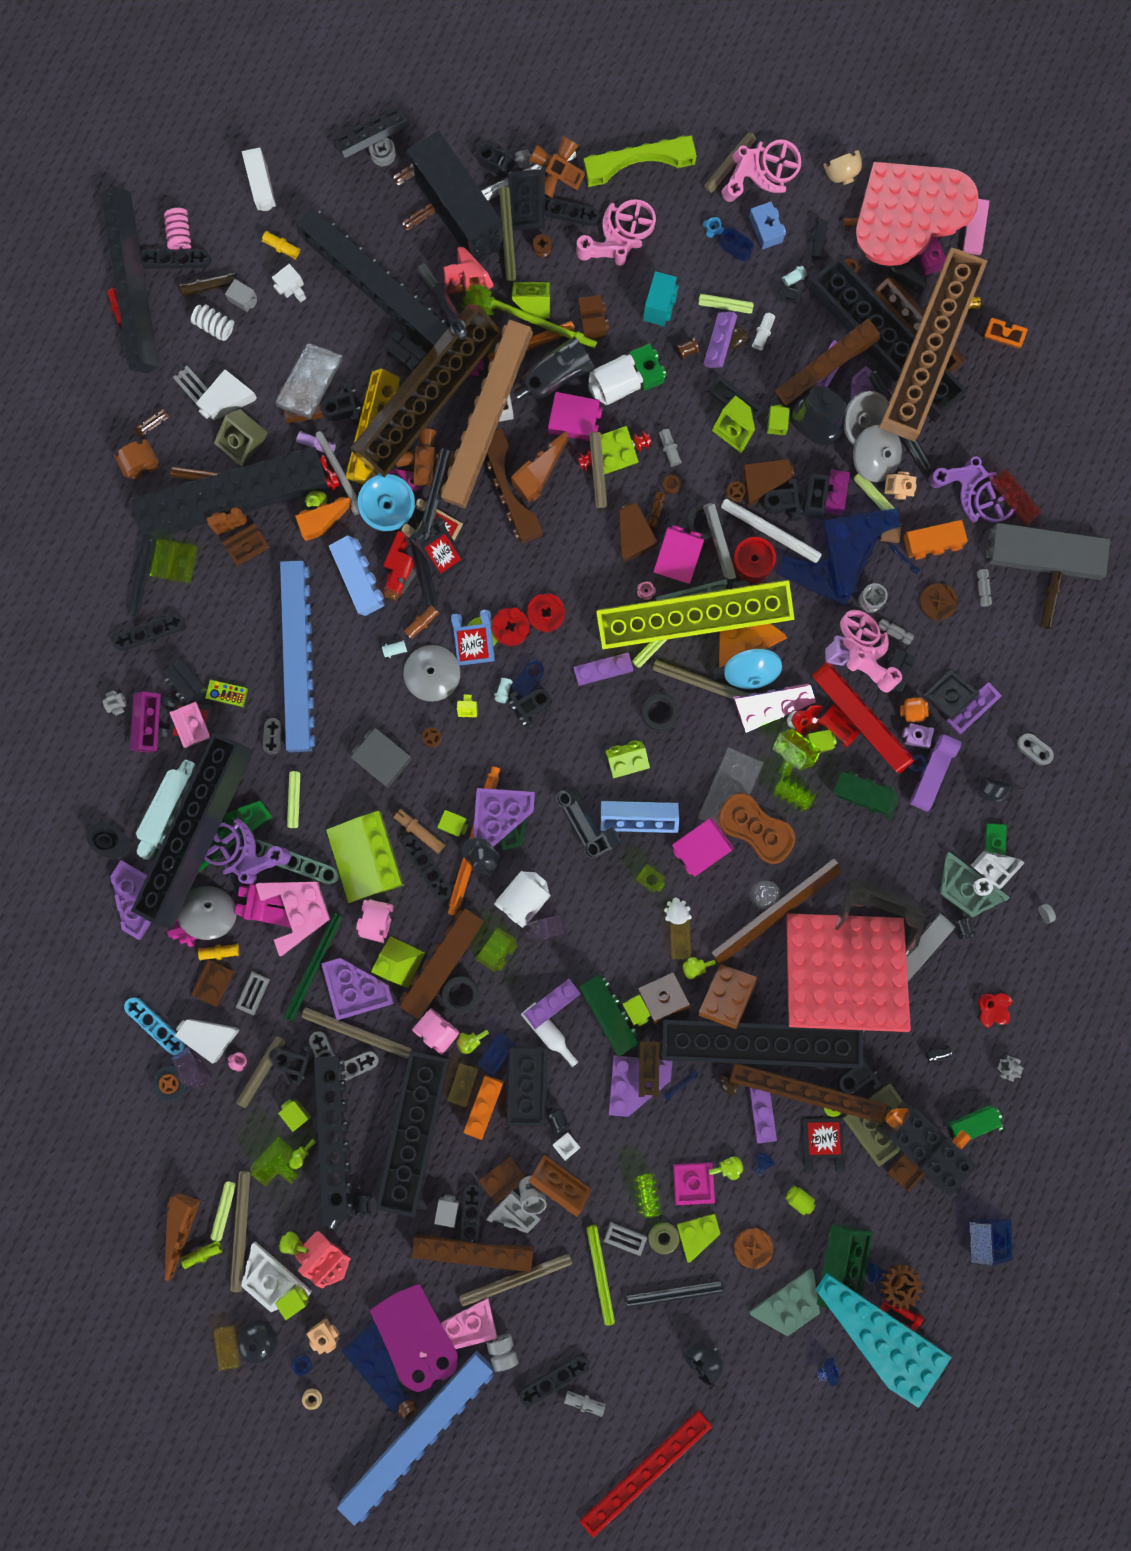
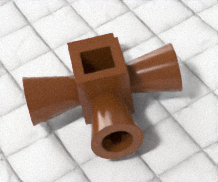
[529,136,586,198]
[396,428,455,486]

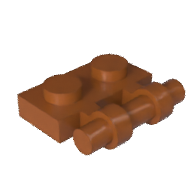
[207,508,247,535]

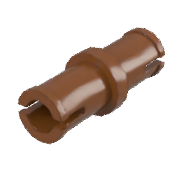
[404,605,439,639]

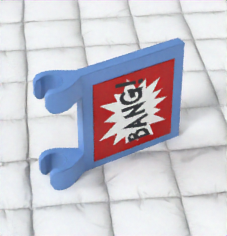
[451,610,495,666]

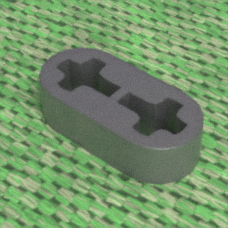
[263,718,283,755]

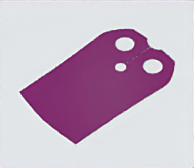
[370,1284,457,1392]

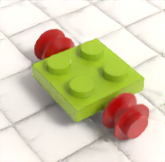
[577,426,652,475]

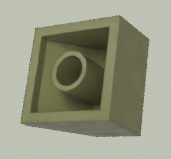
[214,409,268,467]

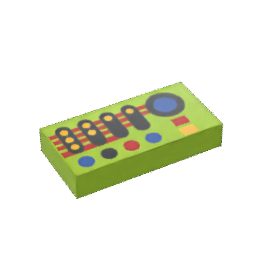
[205,680,248,707]

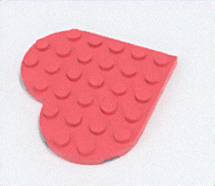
[856,162,978,266]

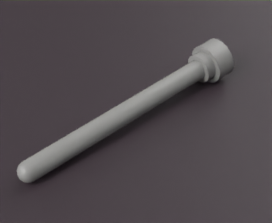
[316,431,360,515]

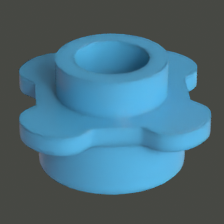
[703,217,724,238]

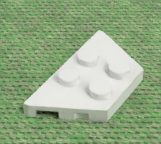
[241,1241,312,1312]

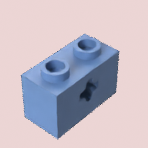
[749,202,786,250]

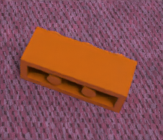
[903,520,968,560]
[464,1075,504,1140]

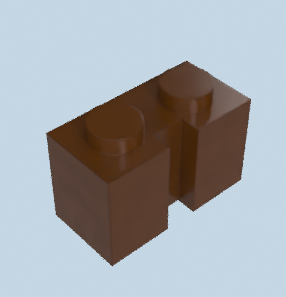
[578,295,609,339]

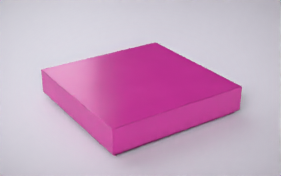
[673,1162,715,1205]

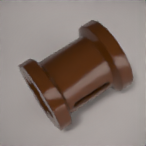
[676,337,700,360]

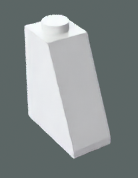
[242,148,276,211]
[196,370,257,420]
[175,1019,239,1064]

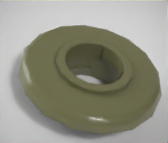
[648,1222,679,1254]

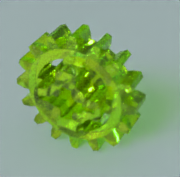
[461,285,495,316]

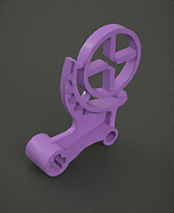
[928,456,1016,523]
[205,818,291,884]

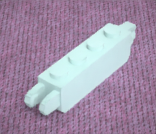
[136,760,197,860]

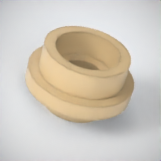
[302,1388,322,1410]

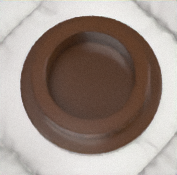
[397,1400,417,1420]

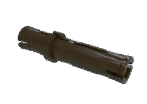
[180,272,237,296]
[1040,571,1063,629]

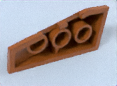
[511,431,568,503]
[165,1193,200,1281]

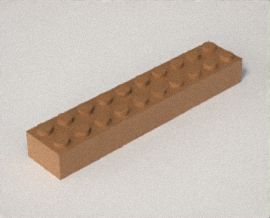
[879,247,987,442]

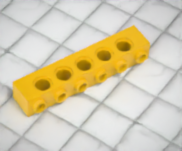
[345,369,400,485]

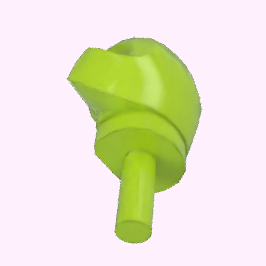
[305,490,327,507]
[683,957,716,980]
[456,1030,489,1054]
[288,1139,316,1169]
[708,1156,743,1180]
[279,1232,309,1255]

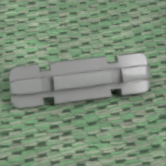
[977,569,992,607]
[878,619,914,644]

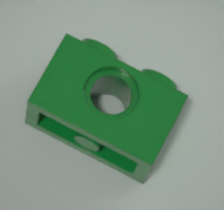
[629,344,666,391]

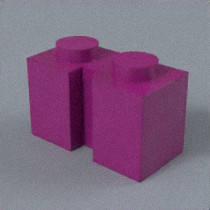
[825,469,850,515]

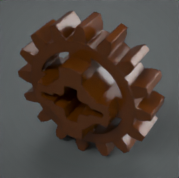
[880,1264,923,1310]

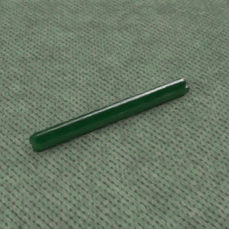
[284,913,343,1021]

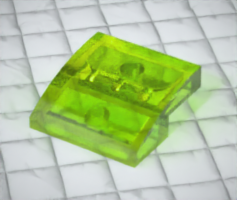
[150,539,198,583]

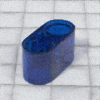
[720,228,754,261]

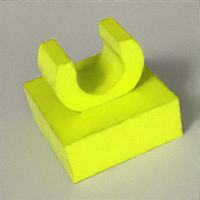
[457,694,477,717]

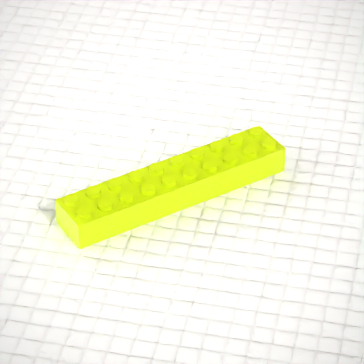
[596,580,794,649]

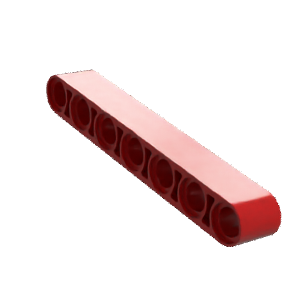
[812,662,915,773]

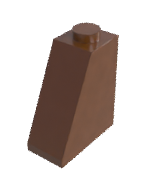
[742,459,794,506]
[619,502,657,563]

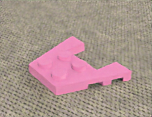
[255,882,330,956]

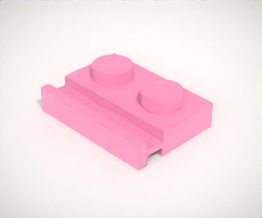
[169,702,211,748]

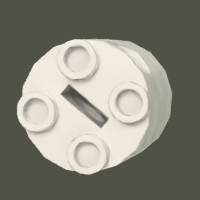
[588,354,643,406]
[494,871,551,928]

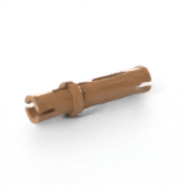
[393,809,445,854]

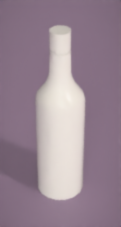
[520,1002,578,1067]

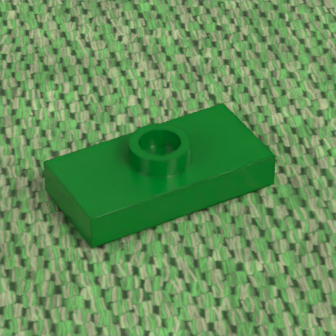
[985,823,1007,855]

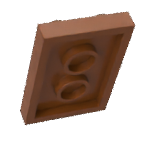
[699,964,757,1029]
[529,1155,592,1217]

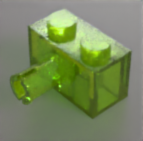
[772,729,821,777]
[476,927,518,972]
[250,1137,298,1187]

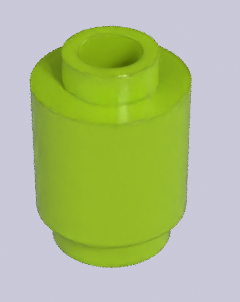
[785,1186,816,1215]

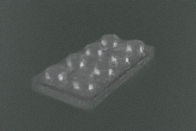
[275,343,343,419]
[698,748,763,828]

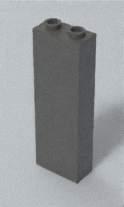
[986,523,1110,580]

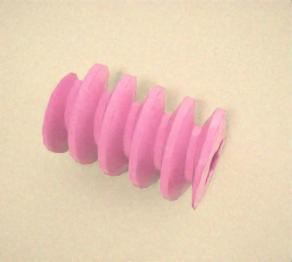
[164,208,191,249]

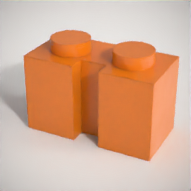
[983,318,1028,349]

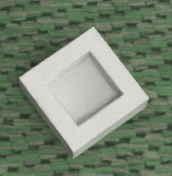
[553,1132,580,1161]

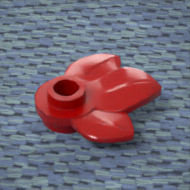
[320,456,339,490]
[791,705,823,738]
[978,993,1013,1028]

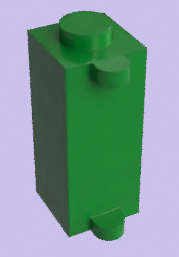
[947,1105,1003,1140]

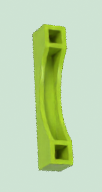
[583,135,697,187]

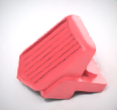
[444,247,494,298]
[295,1231,351,1289]

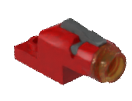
[383,531,416,601]

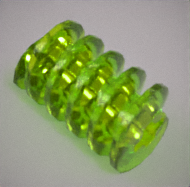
[773,775,817,813]
[632,1173,662,1218]

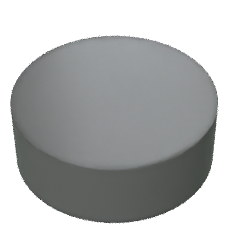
[1038,904,1056,924]

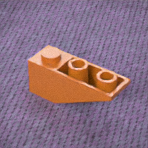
[295,497,352,541]

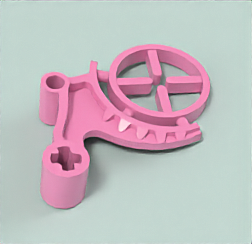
[722,140,801,202]
[576,199,656,266]
[840,610,902,692]

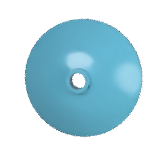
[358,474,415,531]
[724,649,782,689]

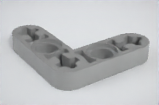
[309,1031,379,1082]

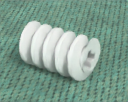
[191,305,234,341]

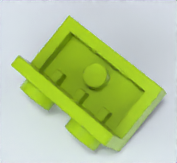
[605,741,650,778]

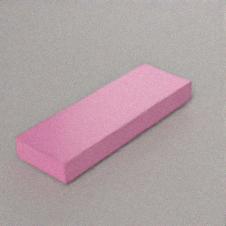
[962,199,989,255]

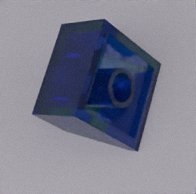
[969,1219,1013,1266]

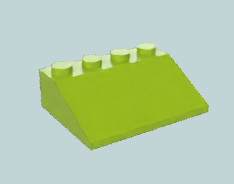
[326,811,404,903]

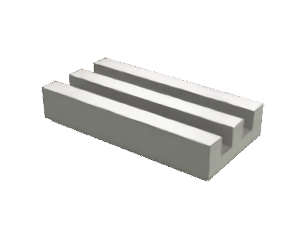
[173,366,208,405]
[236,971,270,1015]
[603,1222,647,1256]

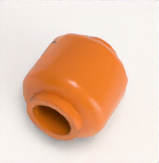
[900,697,929,723]

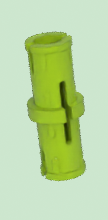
[181,1241,223,1269]

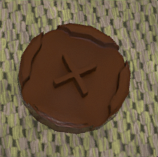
[919,583,958,621]

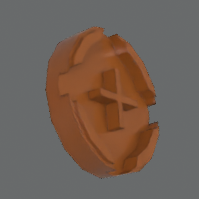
[734,1228,774,1269]

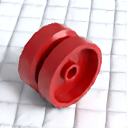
[732,537,776,584]

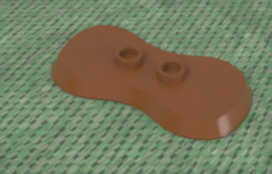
[718,793,796,864]

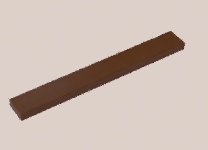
[712,859,841,965]
[729,1063,887,1124]

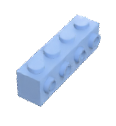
[329,536,385,616]
[601,801,679,833]

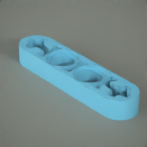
[124,998,186,1055]

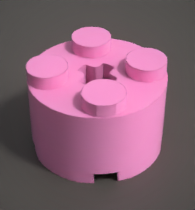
[356,899,393,943]
[412,1008,459,1054]

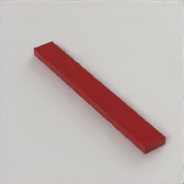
[580,1410,712,1538]

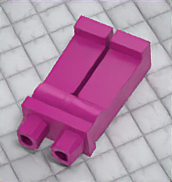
[235,884,291,928]

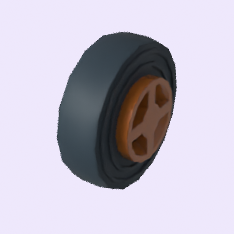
[152,1066,188,1101]

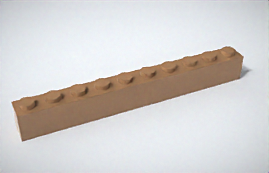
[440,320,533,509]

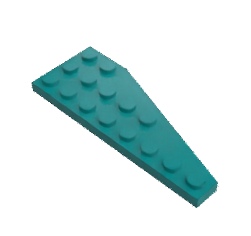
[815,1273,952,1408]

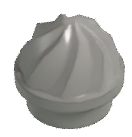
[514,149,532,169]

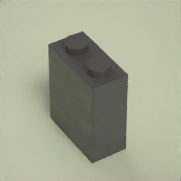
[351,728,412,788]

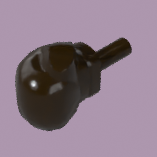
[727,327,748,352]
[720,1063,747,1095]

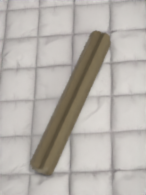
[704,133,756,193]
[590,432,607,508]
[237,1036,285,1108]

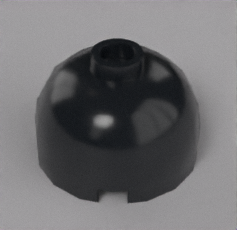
[236,1321,277,1364]
[684,1343,723,1386]

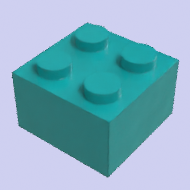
[643,271,679,326]

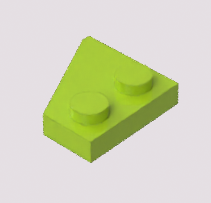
[677,1213,721,1263]

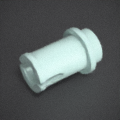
[782,266,807,287]
[382,640,407,658]
[494,678,513,703]

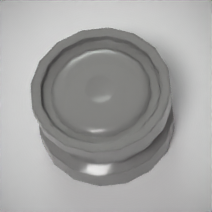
[369,137,396,166]

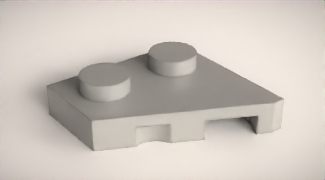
[971,851,1024,890]
[487,1190,542,1233]

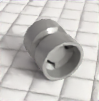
[858,583,888,613]
[519,1176,546,1215]
[486,1334,518,1372]

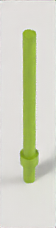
[491,299,597,349]

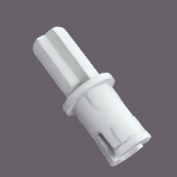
[752,313,775,351]

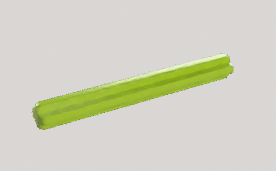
[587,1225,615,1325]

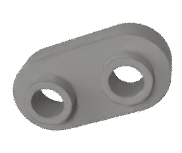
[1017,734,1054,765]

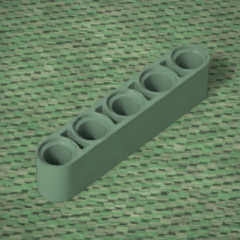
[255,840,339,884]

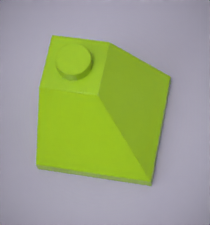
[512,282,550,320]
[712,396,755,453]
[371,936,425,988]

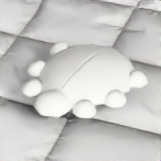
[664,898,692,924]

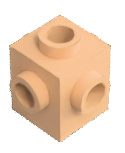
[884,472,916,500]
[307,1318,339,1355]

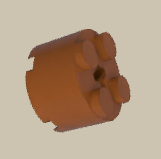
[114,439,159,481]

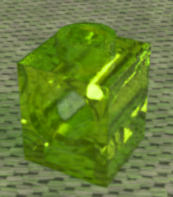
[635,864,666,894]

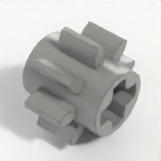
[103,690,127,715]
[997,1055,1024,1082]

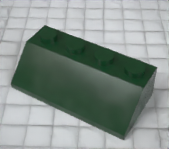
[579,974,639,1057]
[817,1224,873,1310]

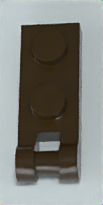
[638,1041,660,1097]

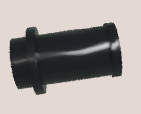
[926,1045,953,1063]

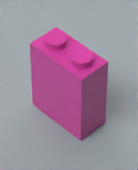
[548,392,602,441]
[654,525,704,584]
[672,817,734,877]

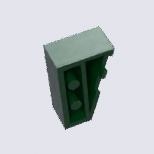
[833,771,900,820]

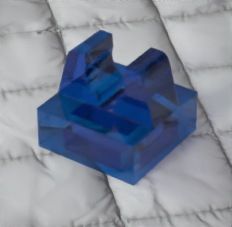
[816,1358,840,1386]

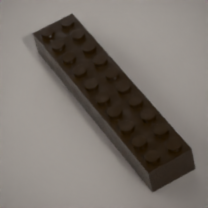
[350,304,502,478]

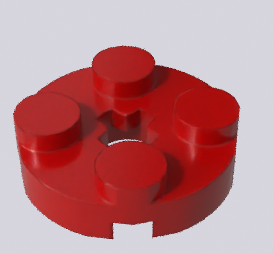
[527,594,565,632]
[491,608,529,647]

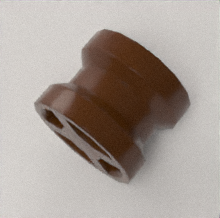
[533,234,552,258]
[726,481,746,503]
[422,727,442,748]

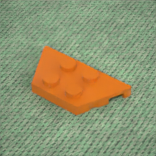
[719,624,787,668]

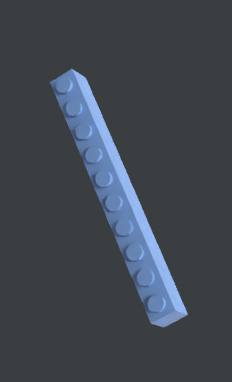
[280,561,315,752]
[337,1350,494,1526]

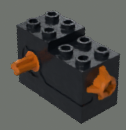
[876,1102,978,1196]

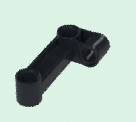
[556,787,623,858]

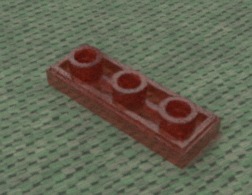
[990,469,1042,525]

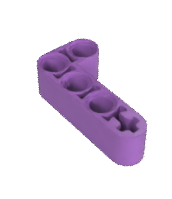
[909,734,961,812]

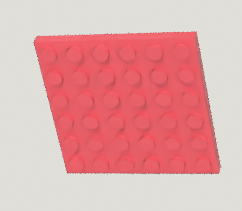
[786,913,911,1032]

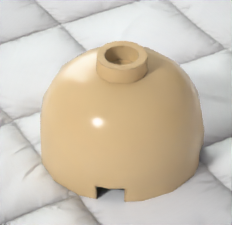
[823,150,862,185]

